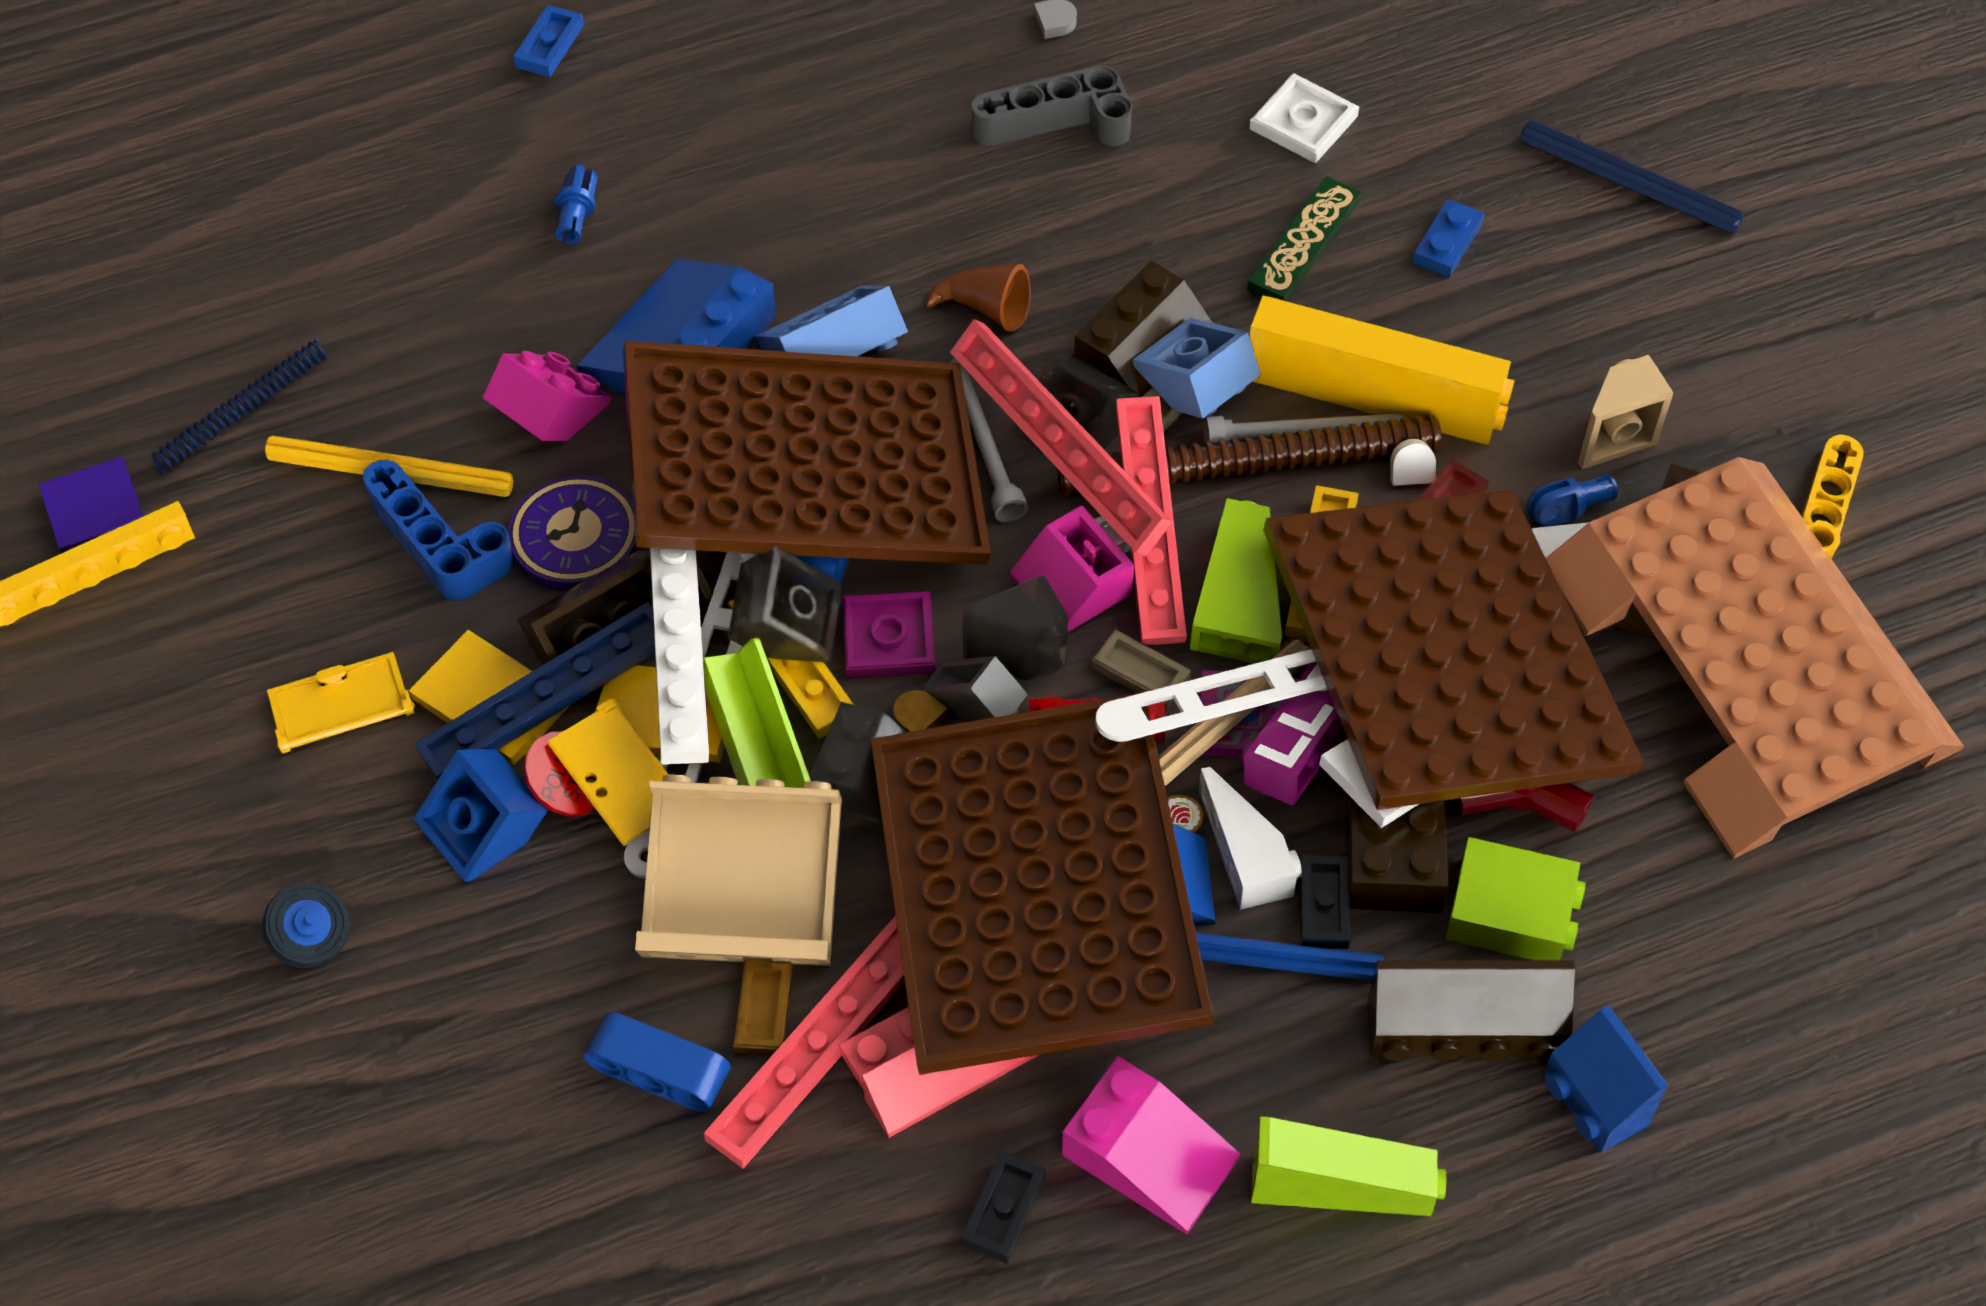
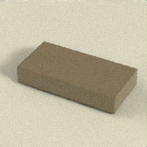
[1091,629,1191,710]

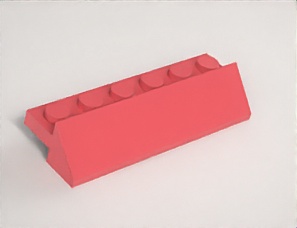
[839,1007,1039,1138]

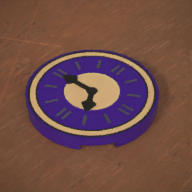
[509,476,638,591]

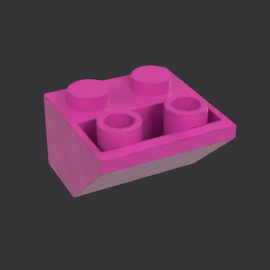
[482,351,613,441]
[1010,505,1134,637]

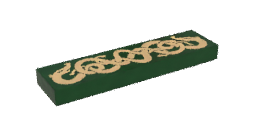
[1247,176,1361,302]

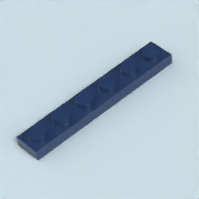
[414,601,655,780]

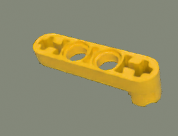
[1801,435,1863,559]

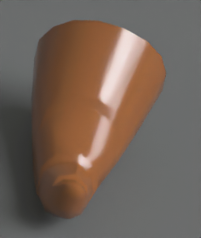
[926,264,1031,332]

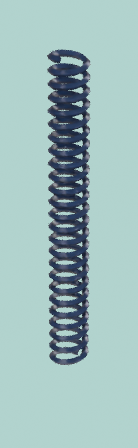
[152,337,328,475]

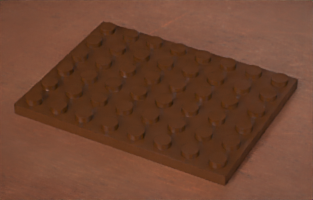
[623,341,991,565]
[1263,490,1644,810]
[871,692,1214,1075]

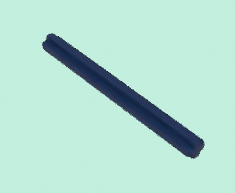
[1520,120,1744,233]

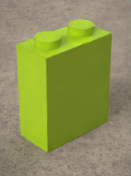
[1445,837,1586,960]

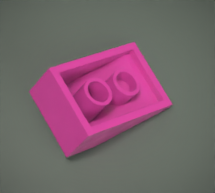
[1062,1056,1240,1235]

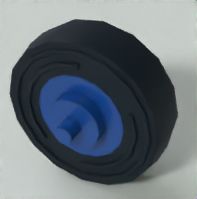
[262,882,350,968]

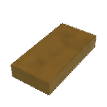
[733,960,793,1056]

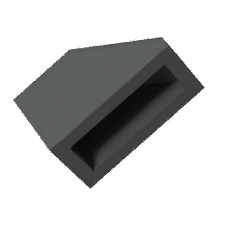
[921,656,1028,722]

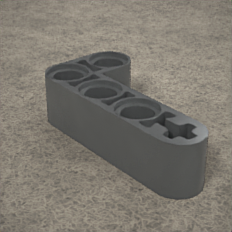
[971,65,1132,147]

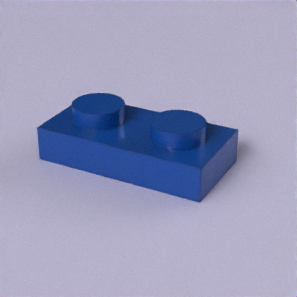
[513,5,584,78]
[1413,199,1485,278]

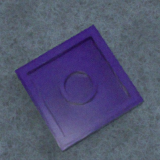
[38,456,144,553]

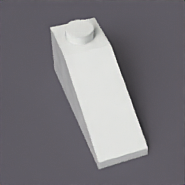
[1199,767,1302,910]

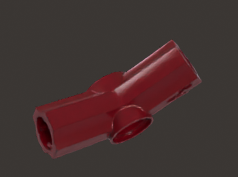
[1451,783,1595,832]

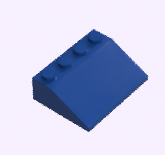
[577,259,776,397]

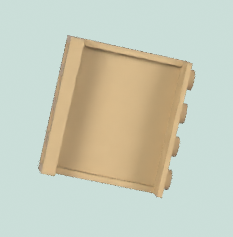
[635,774,842,967]

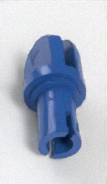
[555,164,597,245]
[1526,474,1618,527]

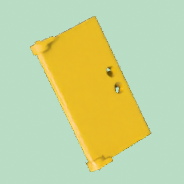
[267,652,415,754]
[547,698,669,846]

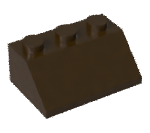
[1074,260,1212,398]

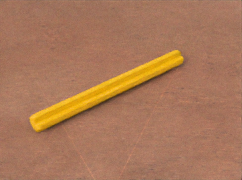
[264,435,514,497]

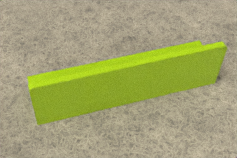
[703,638,811,788]

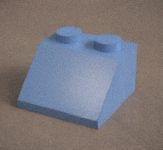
[1132,317,1261,419]

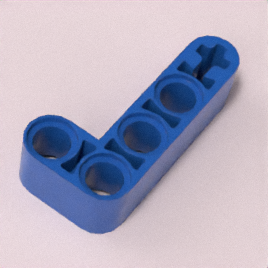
[363,460,515,601]

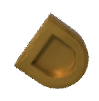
[893,690,948,733]

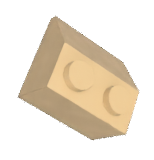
[1578,355,1673,470]

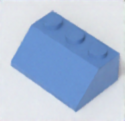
[755,285,908,357]

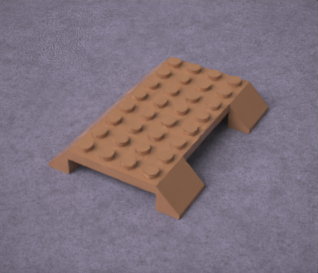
[1546,457,1964,859]

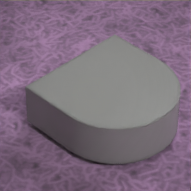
[1034,0,1077,39]

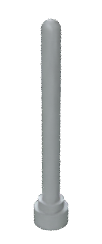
[950,358,1028,522]
[1203,413,1405,445]

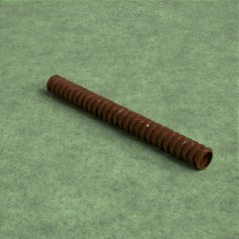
[1057,414,1441,497]

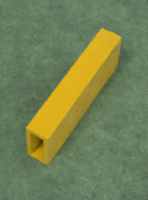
[1250,296,1515,446]

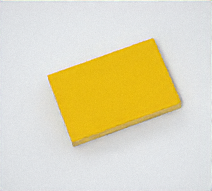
[409,630,569,766]
[595,665,725,762]

